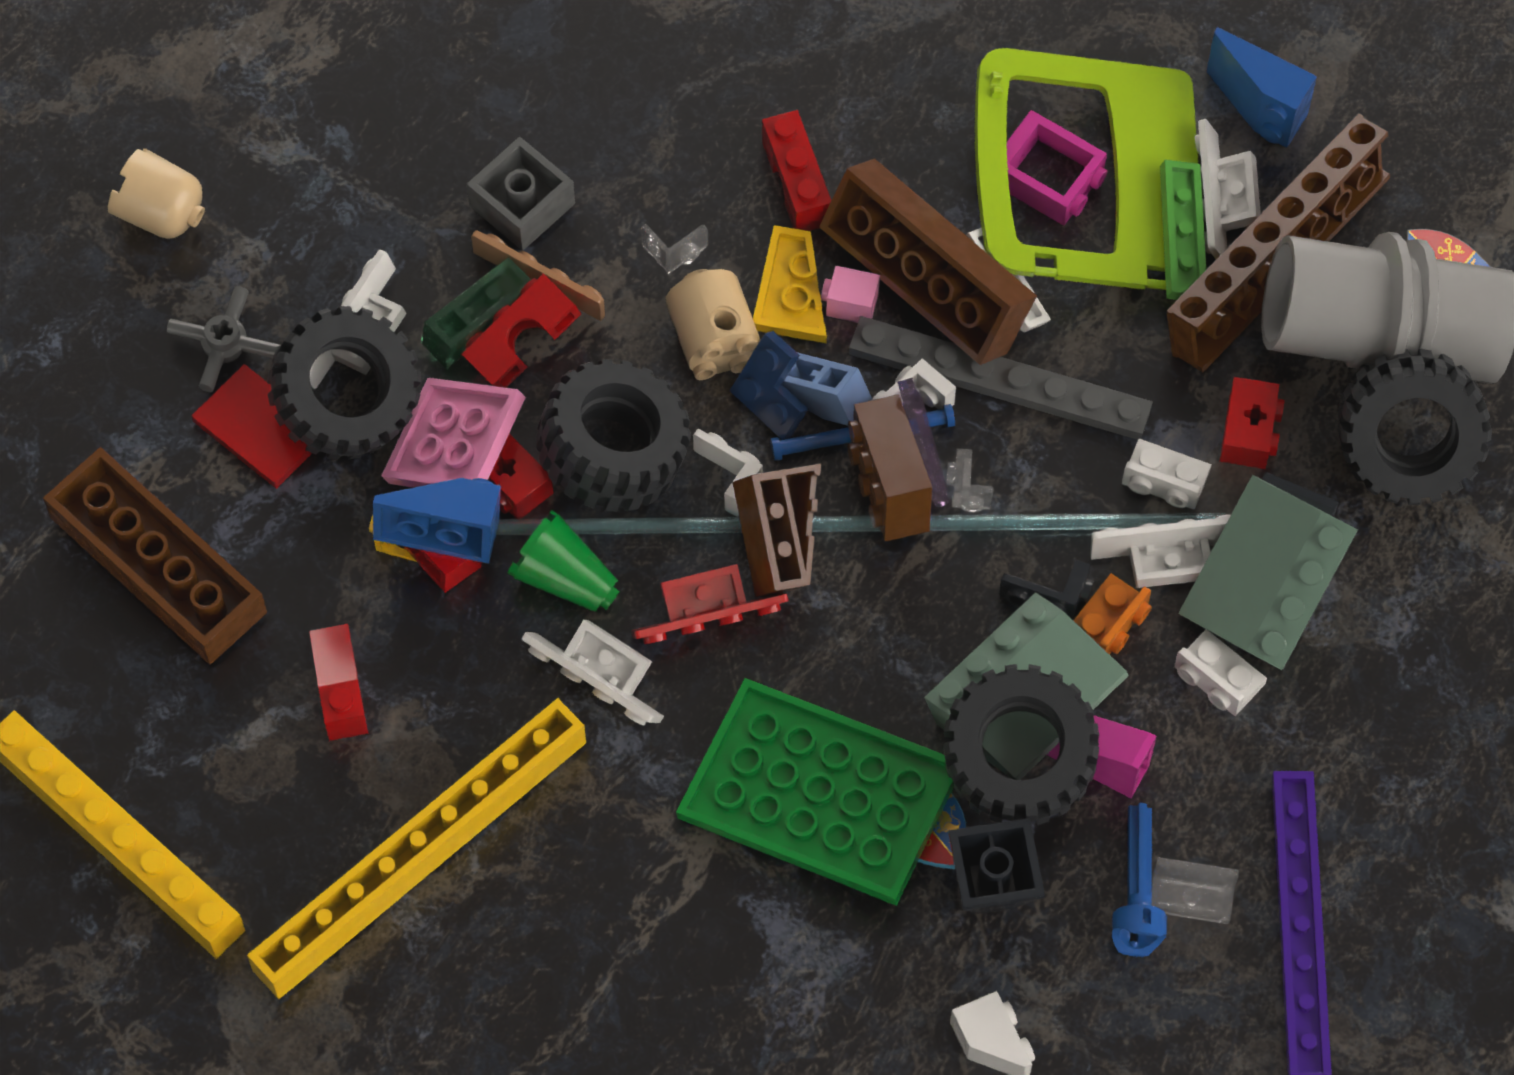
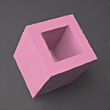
[821,266,880,323]

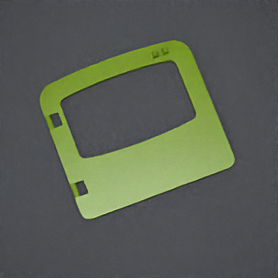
[975,48,1198,290]

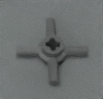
[167,286,280,392]

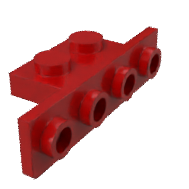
[631,564,789,644]

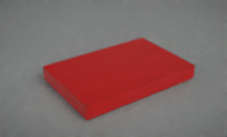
[191,364,312,489]

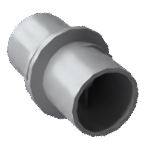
[1261,232,1514,384]

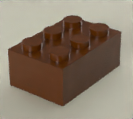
[847,394,932,541]

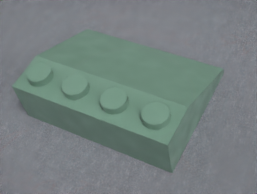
[1178,475,1358,670]
[924,592,1129,780]

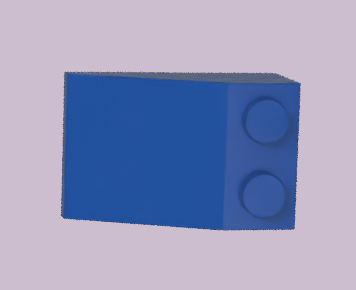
[1207,27,1317,148]
[373,478,501,564]

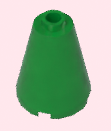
[507,510,620,612]

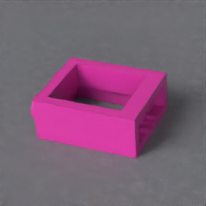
[1007,110,1108,226]

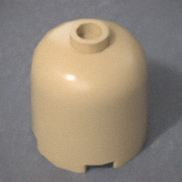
[108,148,205,239]

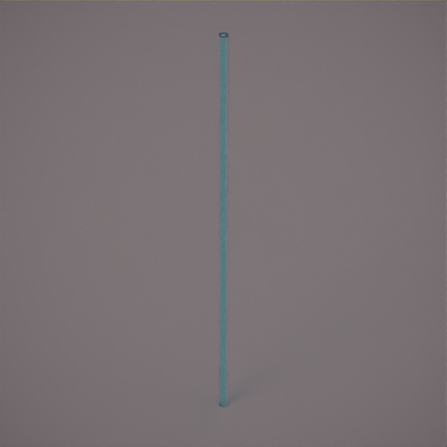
[496,513,1228,535]

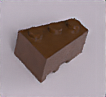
[732,464,821,597]

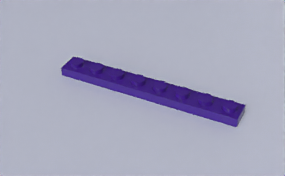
[1272,771,1332,1075]

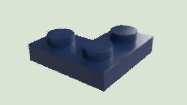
[730,331,809,440]

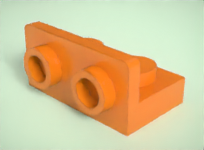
[1073,573,1152,655]

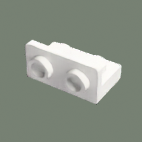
[1122,439,1212,510]
[1174,629,1267,716]

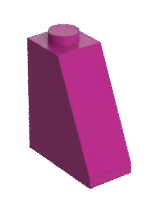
[1047,716,1157,798]

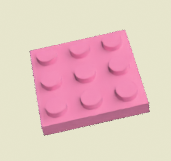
[381,378,526,488]

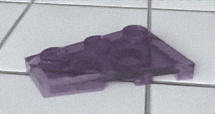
[897,378,951,507]

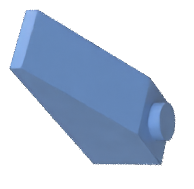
[782,352,872,426]

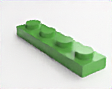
[1160,160,1206,300]

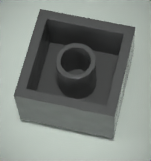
[467,136,575,251]

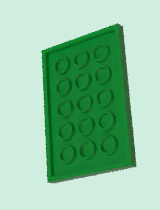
[676,678,954,906]

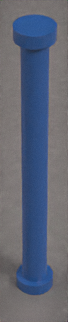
[770,404,955,461]

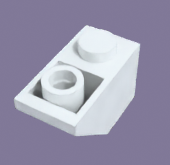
[950,991,1035,1075]

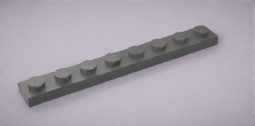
[849,316,1153,440]

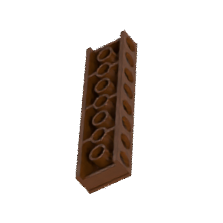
[1167,114,1390,372]

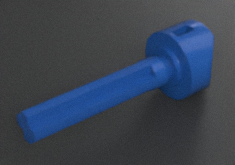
[1112,803,1167,957]

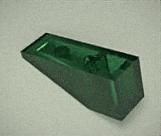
[421,257,531,369]

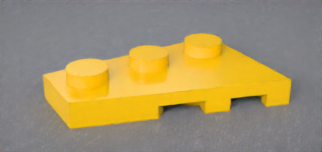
[753,225,827,343]

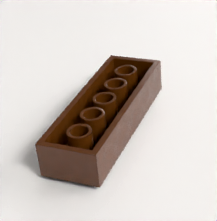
[819,158,1037,365]
[43,447,267,665]

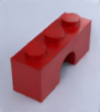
[762,110,832,231]
[462,273,582,388]

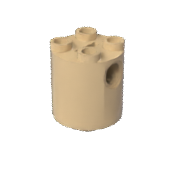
[666,269,760,380]

